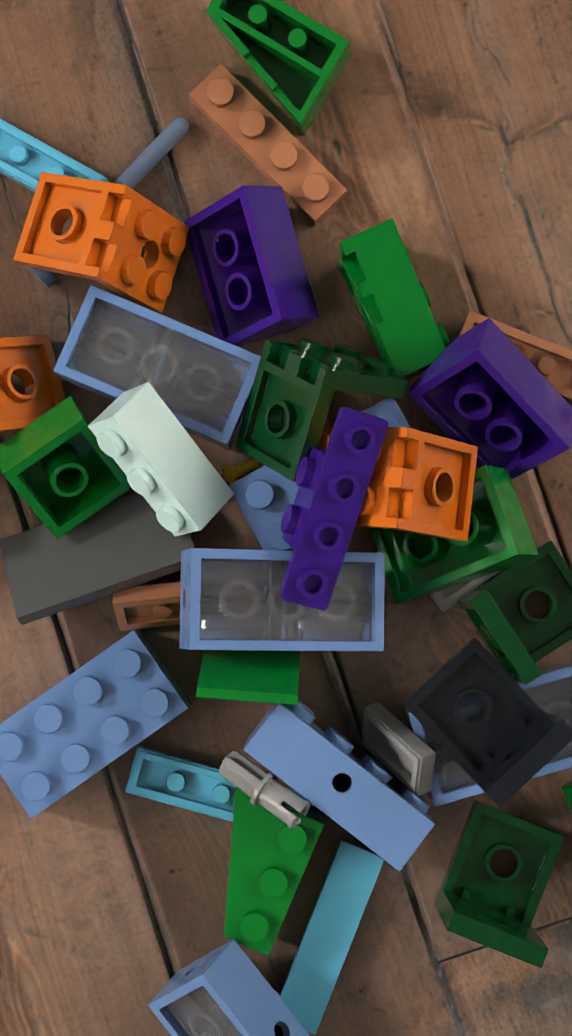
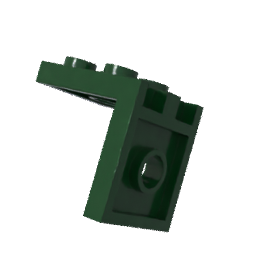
[235,338,408,482]
[457,541,572,685]
[434,799,564,968]

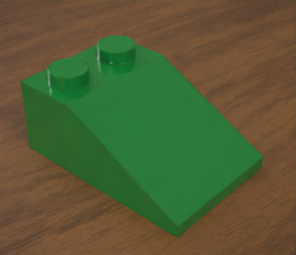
[370,465,539,604]
[196,650,300,705]

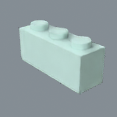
[88,382,234,537]

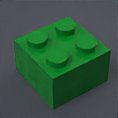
[0,396,132,539]

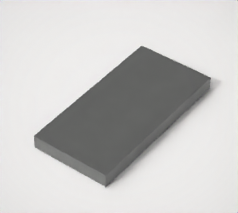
[0,492,195,625]

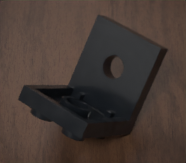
[403,638,572,807]

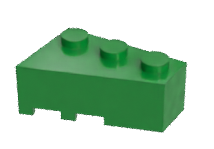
[206,0,352,134]
[337,218,450,380]
[224,787,326,956]

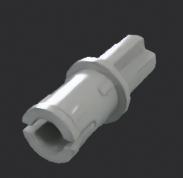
[219,751,311,830]

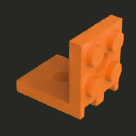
[13,172,190,313]
[0,335,66,434]
[318,427,478,541]

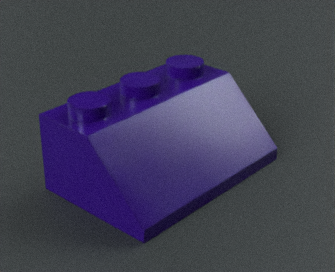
[184,185,320,347]
[408,318,572,480]

